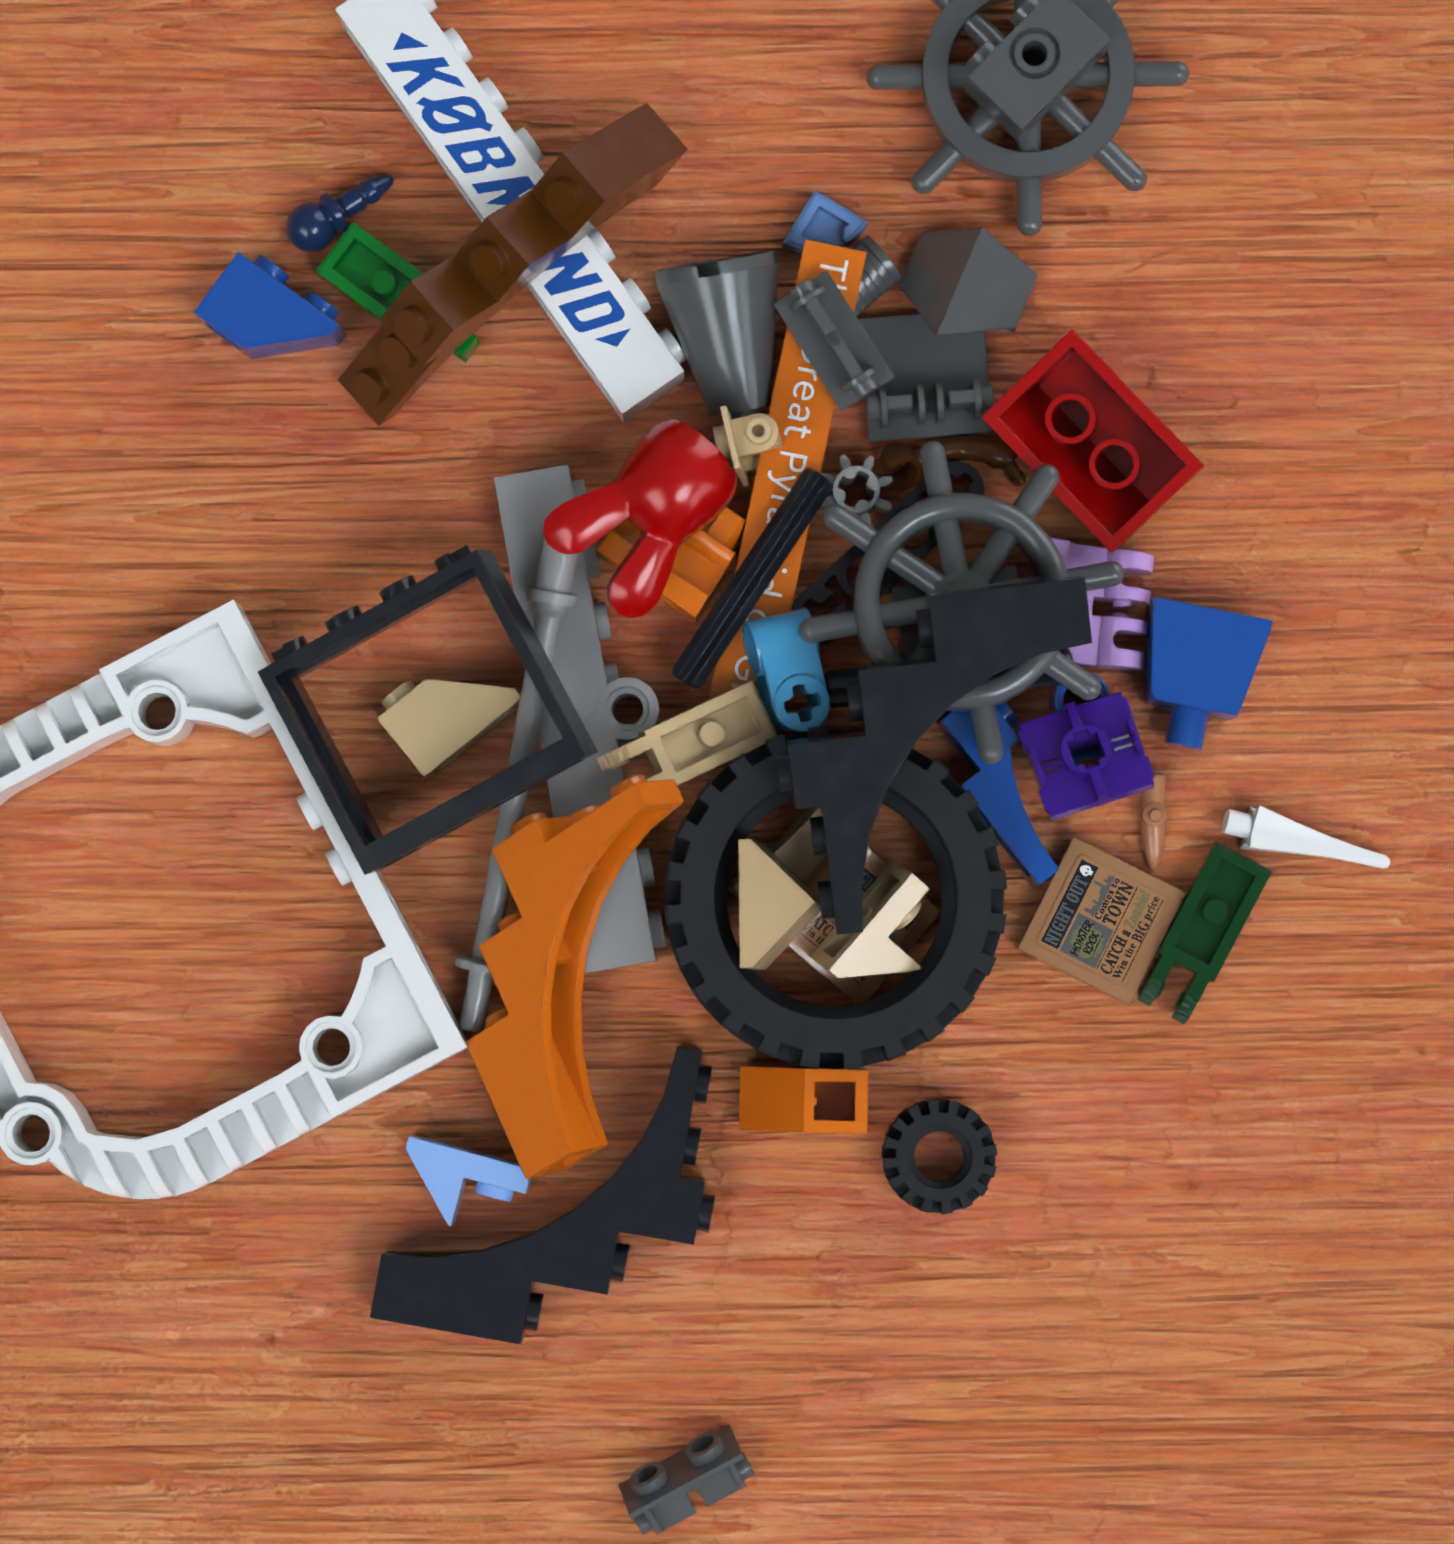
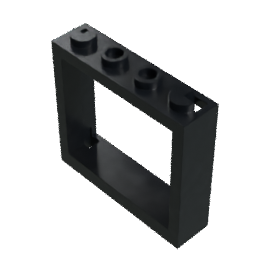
[258,545,598,875]

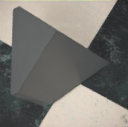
[899,227,1038,336]

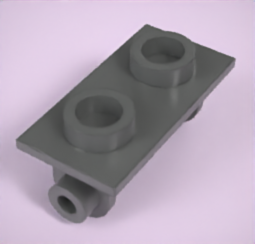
[773,270,895,411]
[618,1425,755,1535]

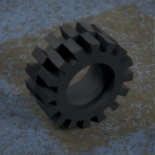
[881,1099,997,1214]

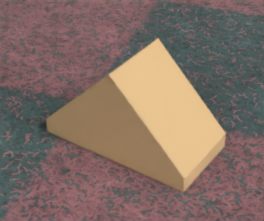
[738,839,821,970]

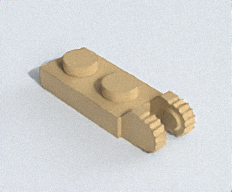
[596,680,778,786]

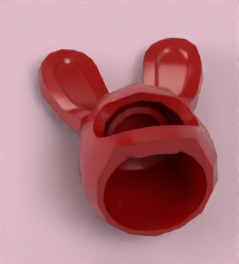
[543,419,737,618]

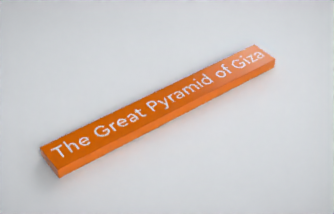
[709,239,867,700]

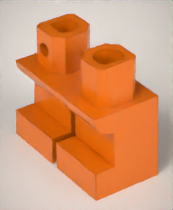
[597,507,746,623]

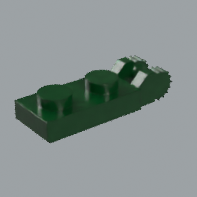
[1137,842,1272,1024]

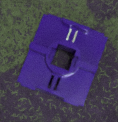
[1018,692,1155,821]

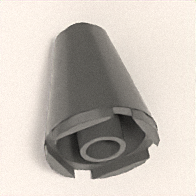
[654,250,779,419]

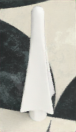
[1221,805,1390,869]

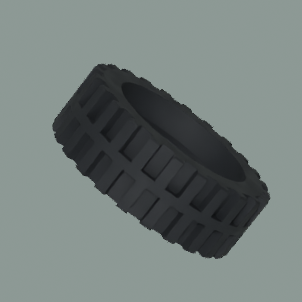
[664,726,1007,1069]

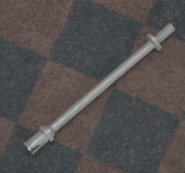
[455,534,579,1032]

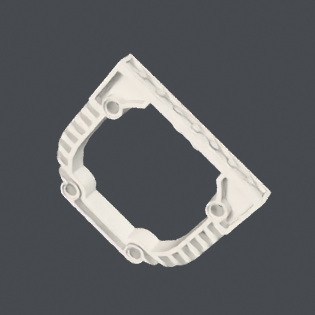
[0,599,468,1199]

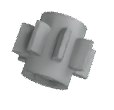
[819,454,893,525]

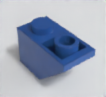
[194,252,345,359]

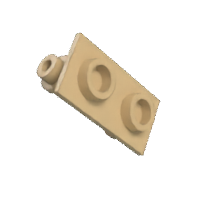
[713,406,783,487]

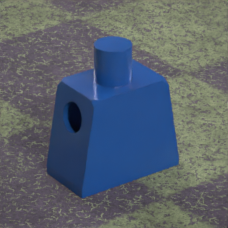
[1144,597,1272,751]

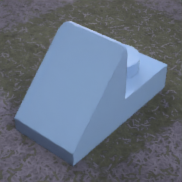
[406,1135,532,1227]

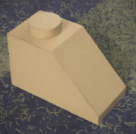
[377,679,521,781]

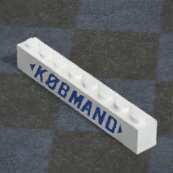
[335,0,687,423]

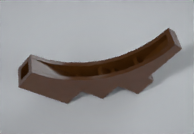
[338,103,688,426]

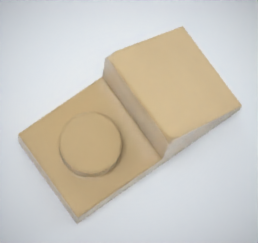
[810,861,929,978]

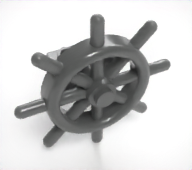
[866,0,1189,236]
[799,441,1124,764]

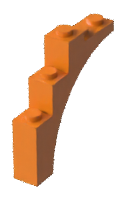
[466,775,684,1179]

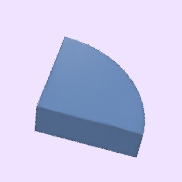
[783,190,868,254]

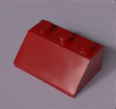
[981,329,1204,553]

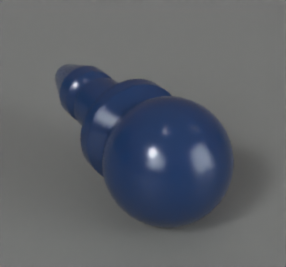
[286,174,394,252]

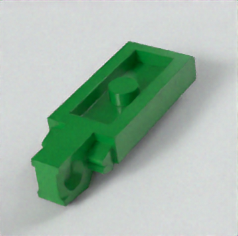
[315,222,481,363]

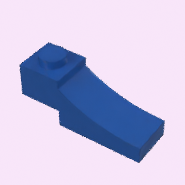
[938,702,1059,887]

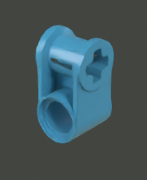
[742,607,830,732]

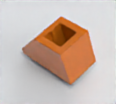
[739,1066,869,1134]

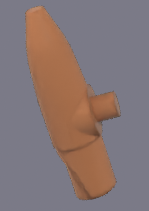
[1141,773,1167,869]

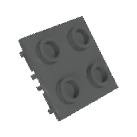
[859,314,994,443]

